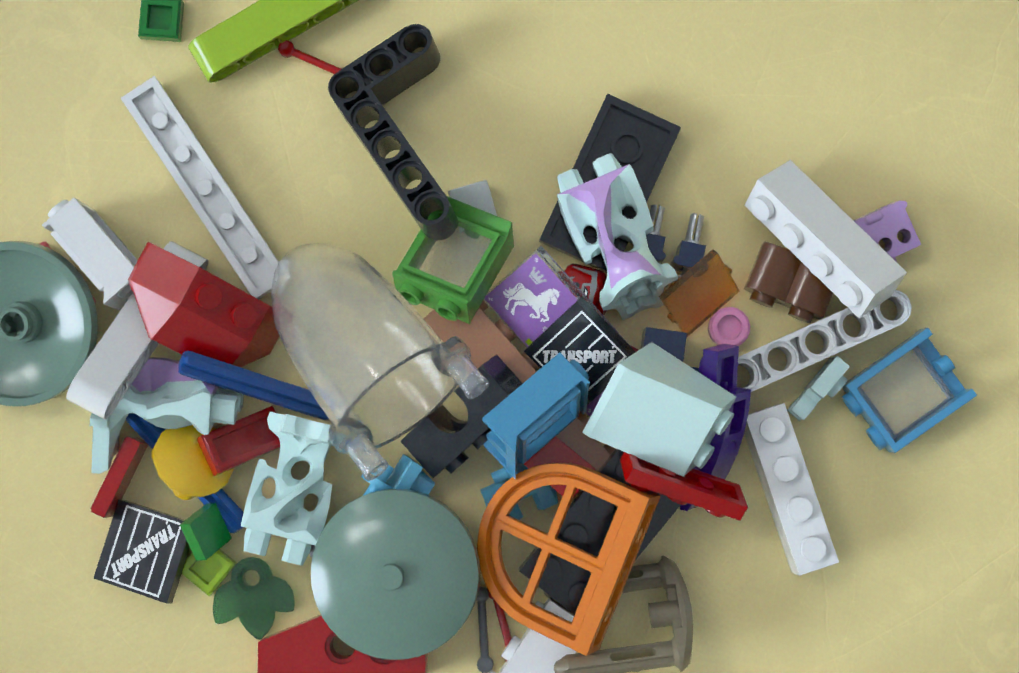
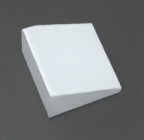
[448,180,497,234]

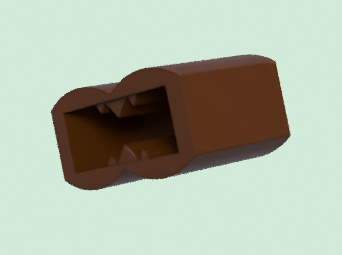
[744,241,833,323]

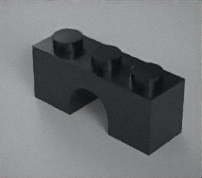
[400,354,523,478]

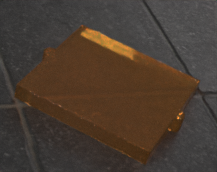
[658,249,740,337]

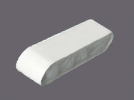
[66,241,208,419]
[738,290,912,392]

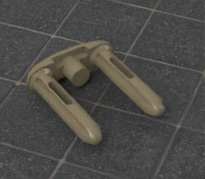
[544,556,693,673]

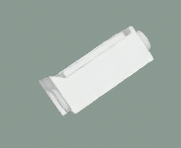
[42,198,138,311]

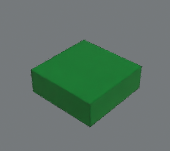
[138,0,184,42]
[180,503,232,561]

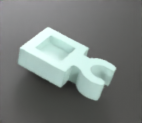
[787,356,850,421]

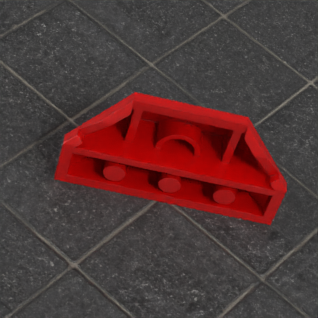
[128,242,289,368]

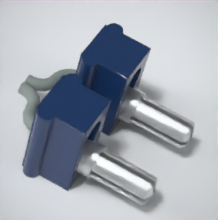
[646,205,706,288]

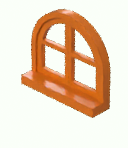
[477,463,661,656]

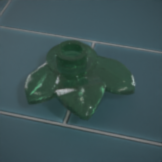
[213,557,295,640]

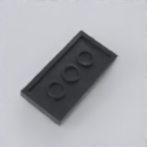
[539,93,681,273]
[519,449,681,615]

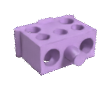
[853,200,921,262]

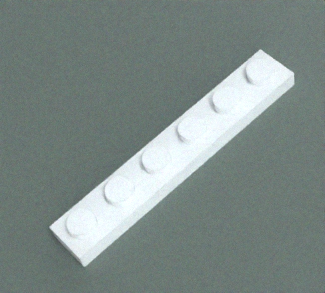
[121,76,290,299]

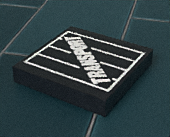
[524,296,636,405]
[94,499,190,604]

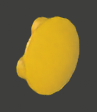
[151,425,234,500]

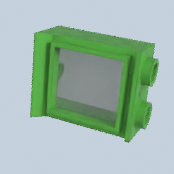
[392,196,514,324]

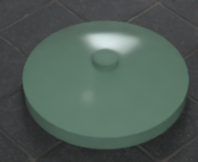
[0,241,98,406]
[311,489,480,660]

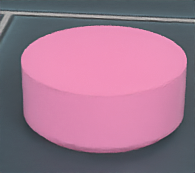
[708,307,750,346]

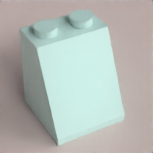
[582,342,736,477]

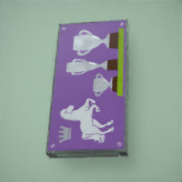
[484,246,627,419]

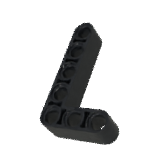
[328,24,458,241]

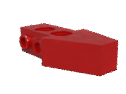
[257,614,428,673]

